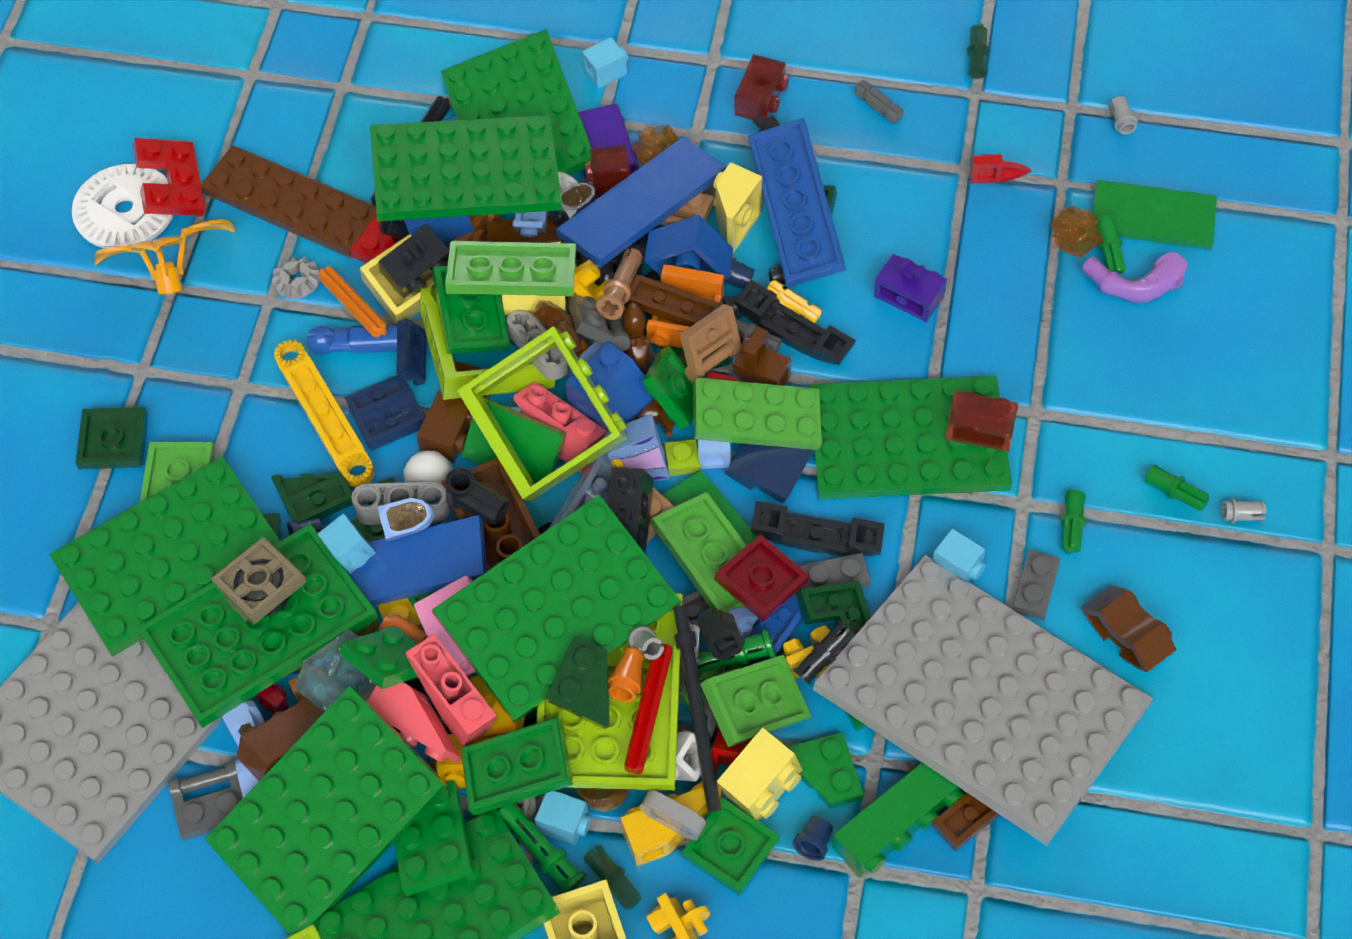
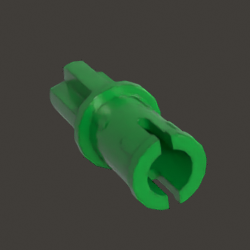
[1095,214,1126,274]
[1144,464,1209,511]
[1060,490,1086,554]

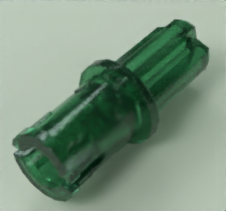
[967,24,990,79]
[584,845,641,910]

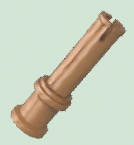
[596,248,643,320]

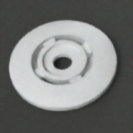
[72,164,173,248]

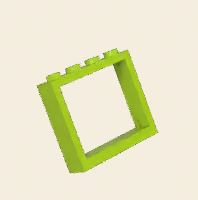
[420,288,556,400]
[457,326,628,502]

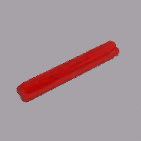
[624,643,672,774]

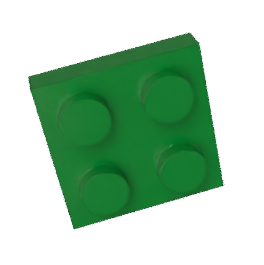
[642,346,693,430]
[339,626,418,689]
[682,798,780,896]

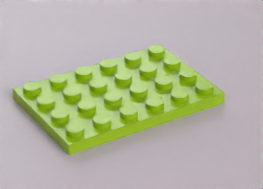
[537,593,683,791]

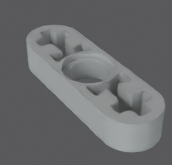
[507,310,568,379]

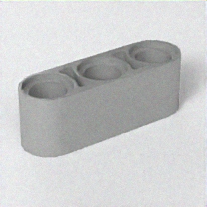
[351,482,450,525]

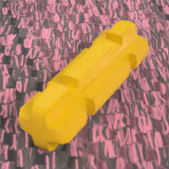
[767,280,822,323]

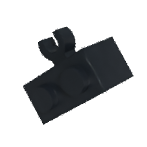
[378,224,449,299]

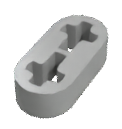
[639,790,706,840]

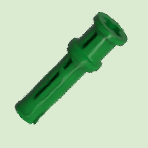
[697,628,776,674]
[497,803,587,894]

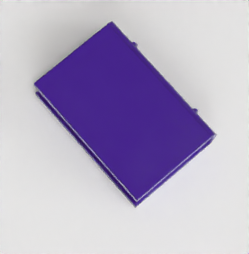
[578,104,639,186]

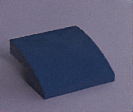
[344,375,426,451]
[724,444,814,504]

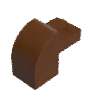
[732,327,791,386]

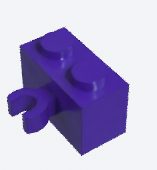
[873,253,947,322]

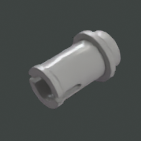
[1109,96,1138,135]
[1221,498,1266,524]
[628,626,664,660]

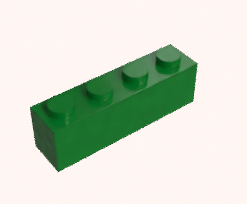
[832,763,964,878]

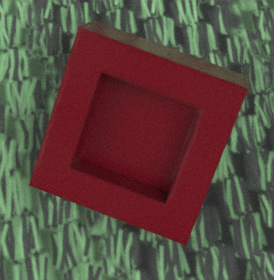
[254,683,289,715]

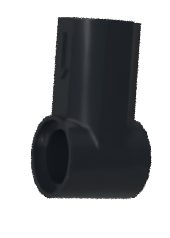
[446,468,510,525]

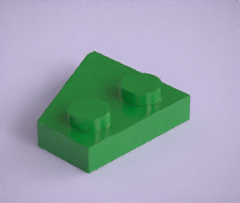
[787,732,864,808]

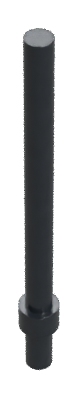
[673,605,722,813]

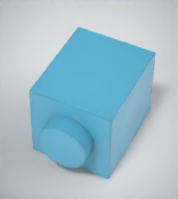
[582,37,629,89]
[318,513,376,574]
[932,529,986,582]
[535,791,592,846]

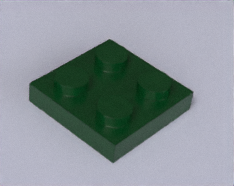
[76,407,148,470]

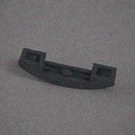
[734,280,856,365]
[751,501,885,556]

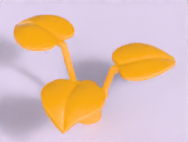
[94,219,235,296]

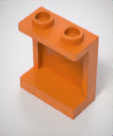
[646,264,724,348]

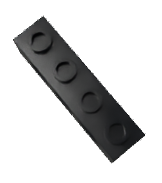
[608,467,654,555]

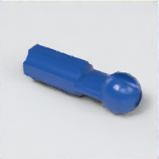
[307,324,398,355]

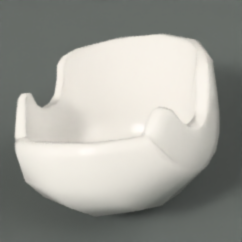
[403,451,454,485]

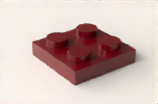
[714,534,810,622]

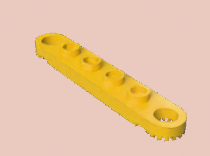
[274,340,375,487]

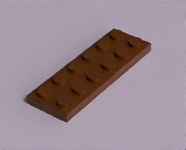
[200,145,376,258]

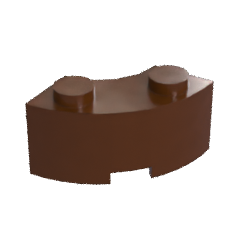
[1081,585,1177,672]

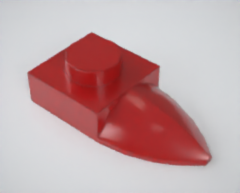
[969,154,1031,184]

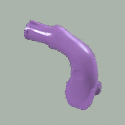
[1082,252,1188,303]

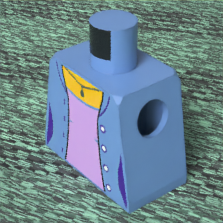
[591,414,670,481]

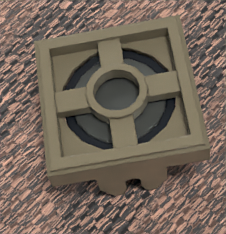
[210,537,307,624]

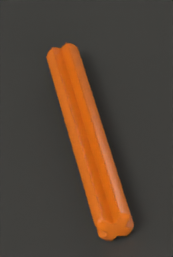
[318,266,387,338]

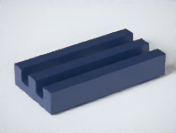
[396,318,427,386]

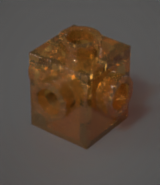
[631,124,680,165]
[1050,205,1103,258]

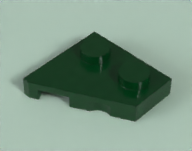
[271,473,353,523]
[544,635,609,729]

